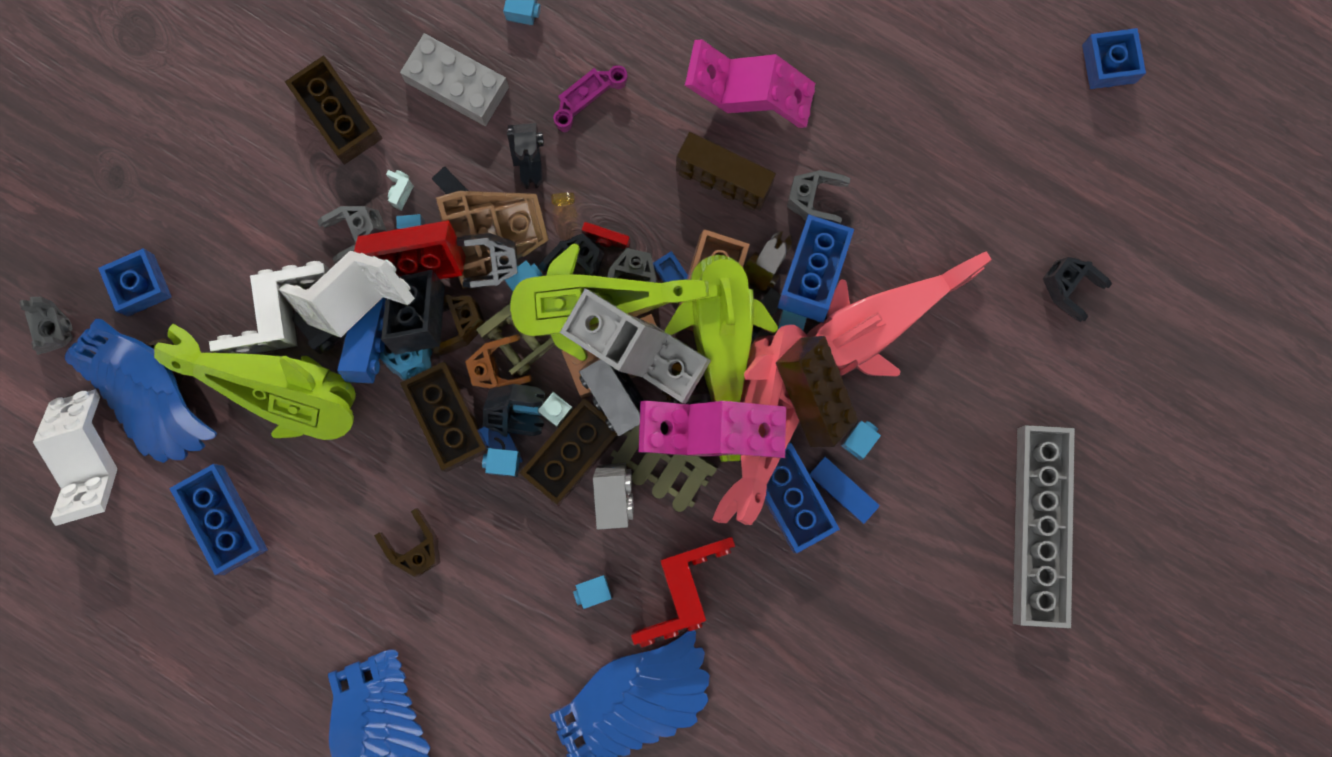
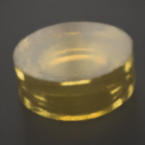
[551,193,575,206]

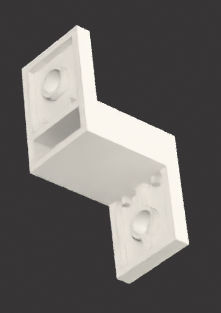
[278,251,415,337]
[209,261,330,354]
[33,389,118,526]

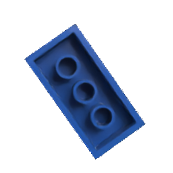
[777,214,854,323]
[764,443,840,554]
[169,464,268,575]

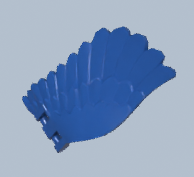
[65,319,217,463]
[549,630,710,757]
[328,649,431,757]

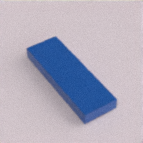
[809,457,880,524]

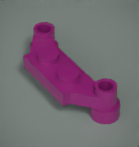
[553,65,628,132]

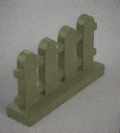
[611,424,718,512]

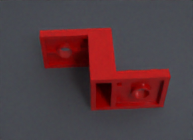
[631,537,735,647]

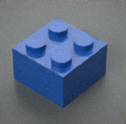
[1082,28,1146,89]
[98,248,172,317]

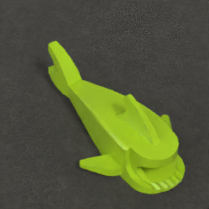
[510,244,721,361]
[664,255,778,462]
[154,324,356,440]

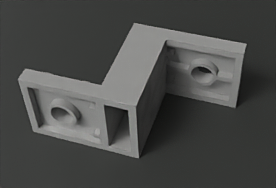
[560,289,711,404]

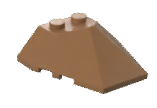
[436,191,548,289]

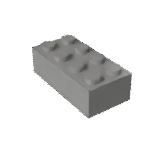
[400,33,509,126]
[593,463,634,529]

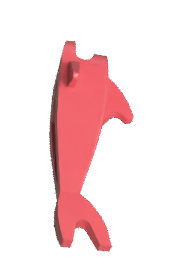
[807,251,992,377]
[712,325,808,525]

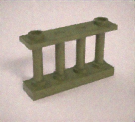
[476,275,555,378]

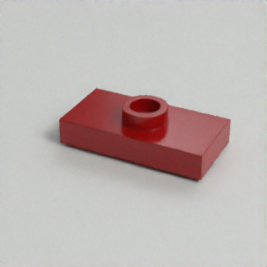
[582,222,630,250]

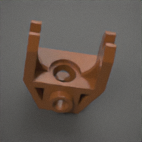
[465,334,532,388]

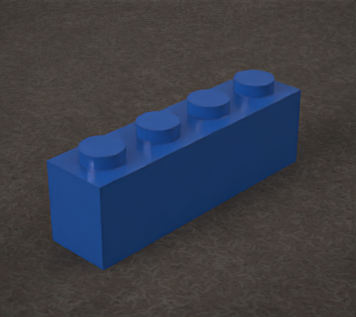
[337,297,386,383]

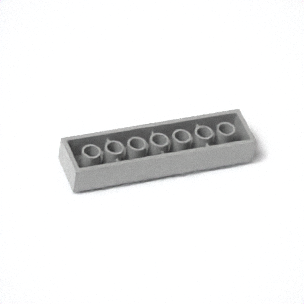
[1013,425,1075,628]

